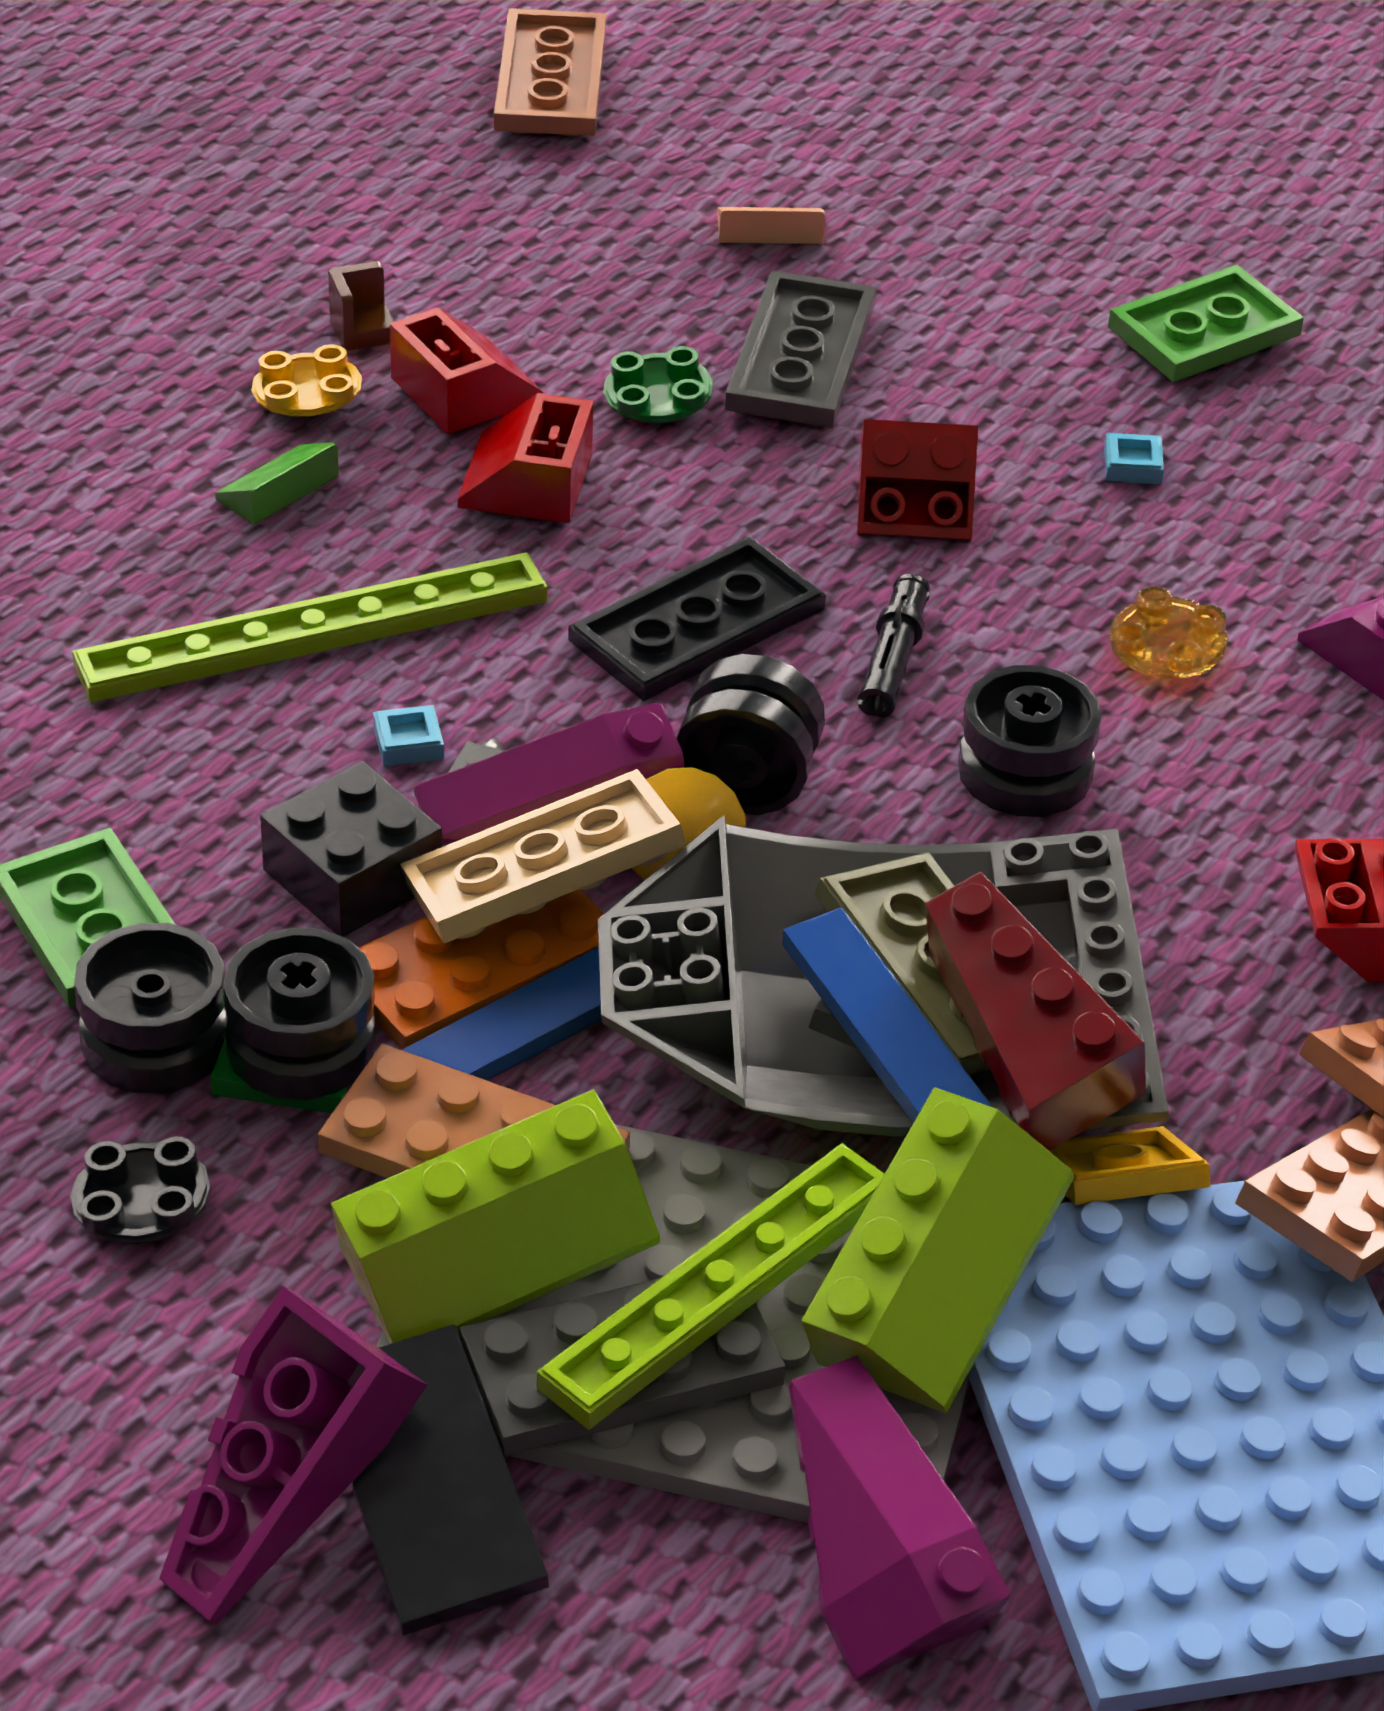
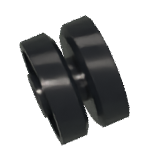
[676,654,825,815]
[958,665,1101,817]
[74,923,227,1093]
[223,927,375,1100]

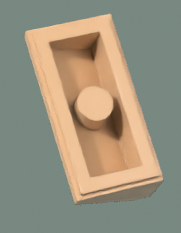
[717,207,825,244]

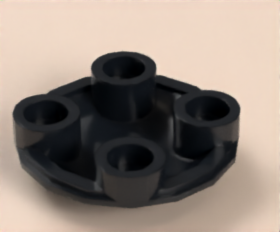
[70,1136,211,1244]

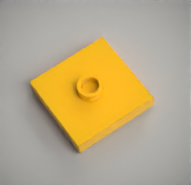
[1050,1126,1210,1205]

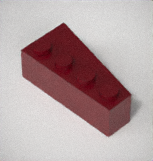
[925,871,1146,1151]

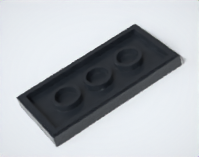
[568,536,826,702]
[351,1324,549,1636]

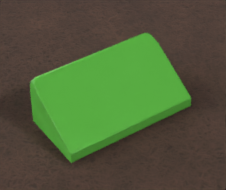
[215,442,339,525]

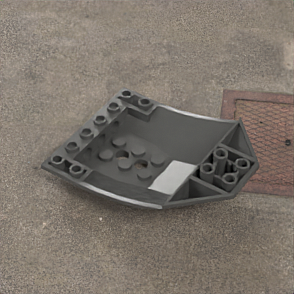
[598,815,1169,1137]

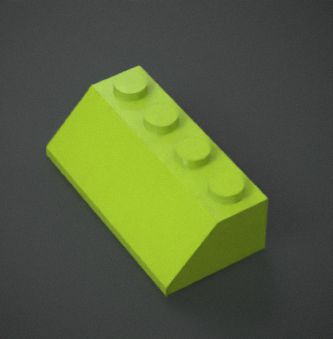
[801,1087,1074,1414]
[331,1089,661,1344]

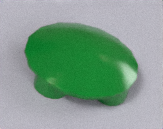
[603,346,713,423]

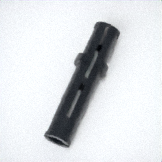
[857,574,931,718]

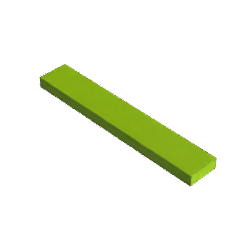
[537,1143,885,1430]

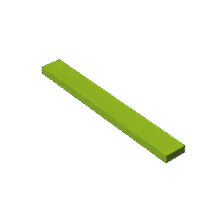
[72,552,548,703]

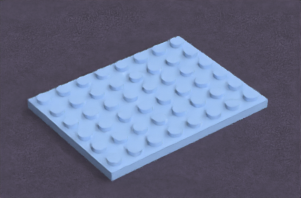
[968,1181,1384,1711]

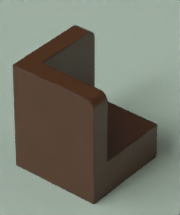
[328,261,394,351]

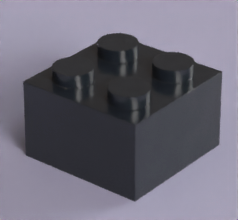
[260,761,442,937]

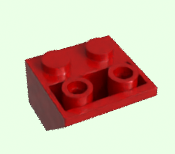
[390,307,543,435]
[457,393,593,523]
[857,419,978,541]
[1294,838,1384,982]

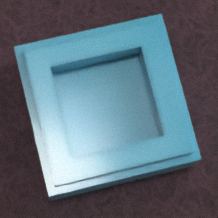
[1104,433,1164,484]
[373,705,444,766]

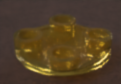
[1109,586,1228,679]

